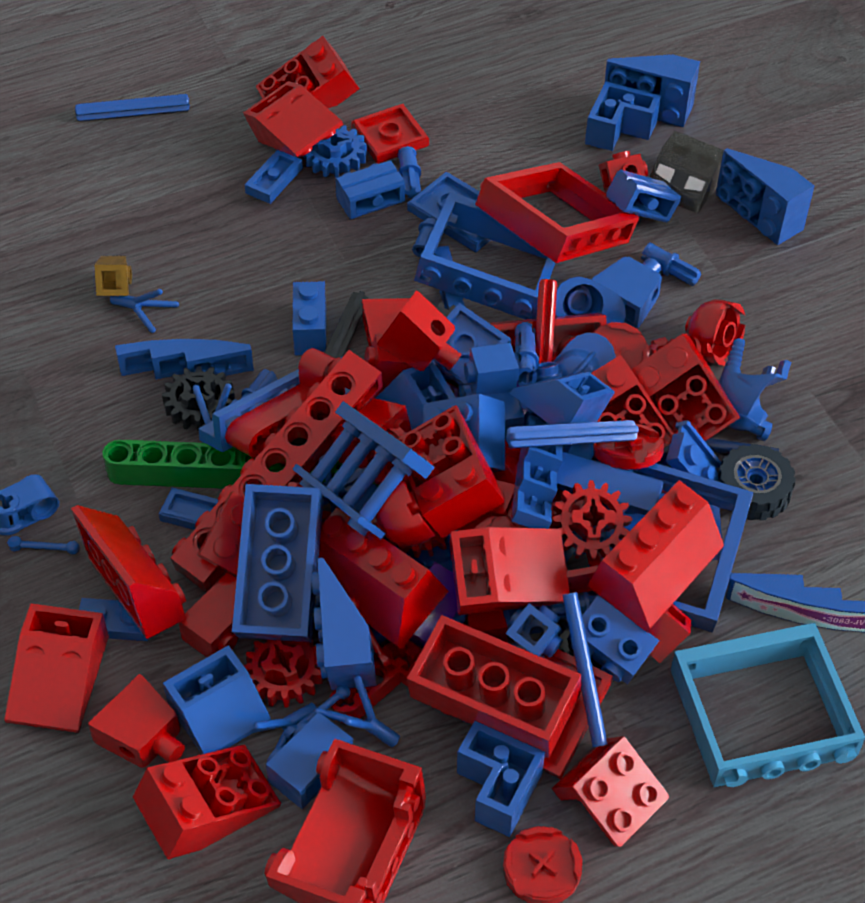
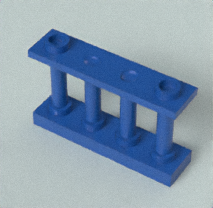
[293,401,435,539]

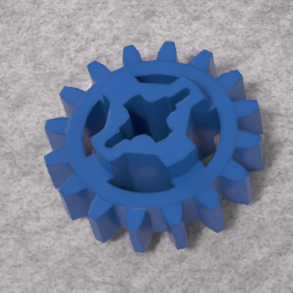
[304,125,367,178]

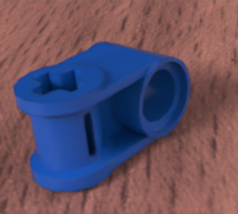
[0,475,59,535]

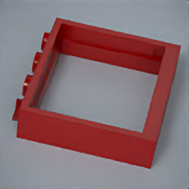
[475,162,640,263]

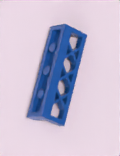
[198,369,299,452]

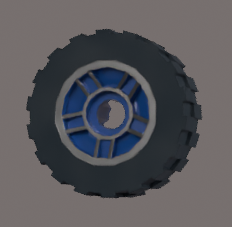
[718,444,796,521]

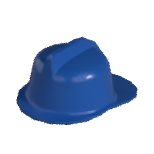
[555,276,626,324]
[553,333,616,377]

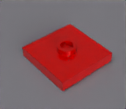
[351,104,429,164]

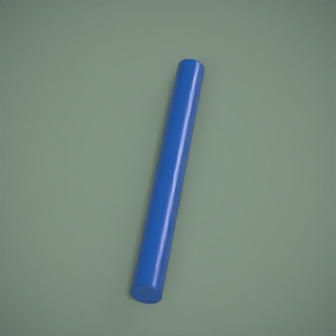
[562,592,608,747]

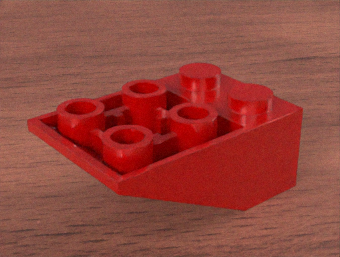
[256,36,360,108]
[243,81,343,157]
[631,333,740,441]
[591,355,674,448]
[397,405,505,538]
[449,527,570,615]
[4,603,109,733]
[133,744,282,859]

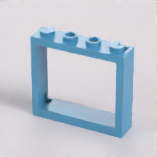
[670,623,865,787]

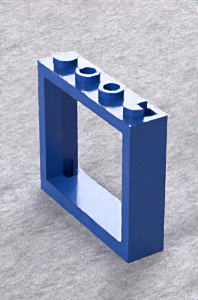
[414,192,555,320]
[588,463,754,633]

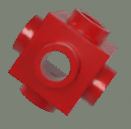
[598,151,648,194]

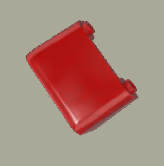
[265,738,426,903]

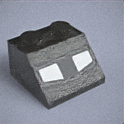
[649,131,724,213]

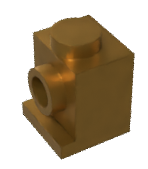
[94,256,132,296]

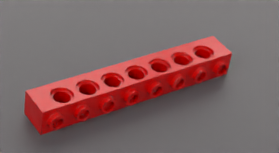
[170,350,383,592]

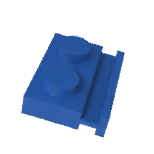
[666,420,722,481]

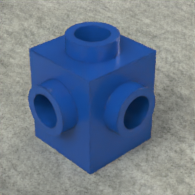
[506,603,564,658]

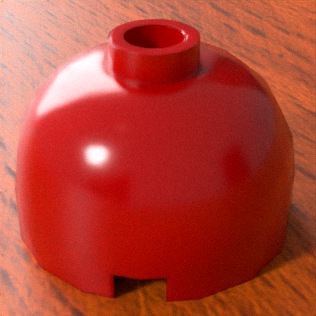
[685,299,745,366]
[371,474,437,547]

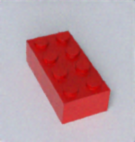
[407,615,581,758]

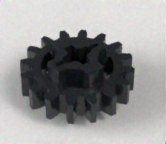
[162,365,235,431]

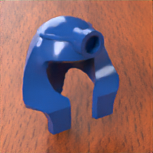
[719,338,792,441]

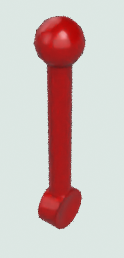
[350,598,391,669]

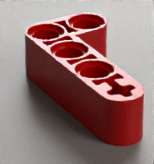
[225,348,345,458]

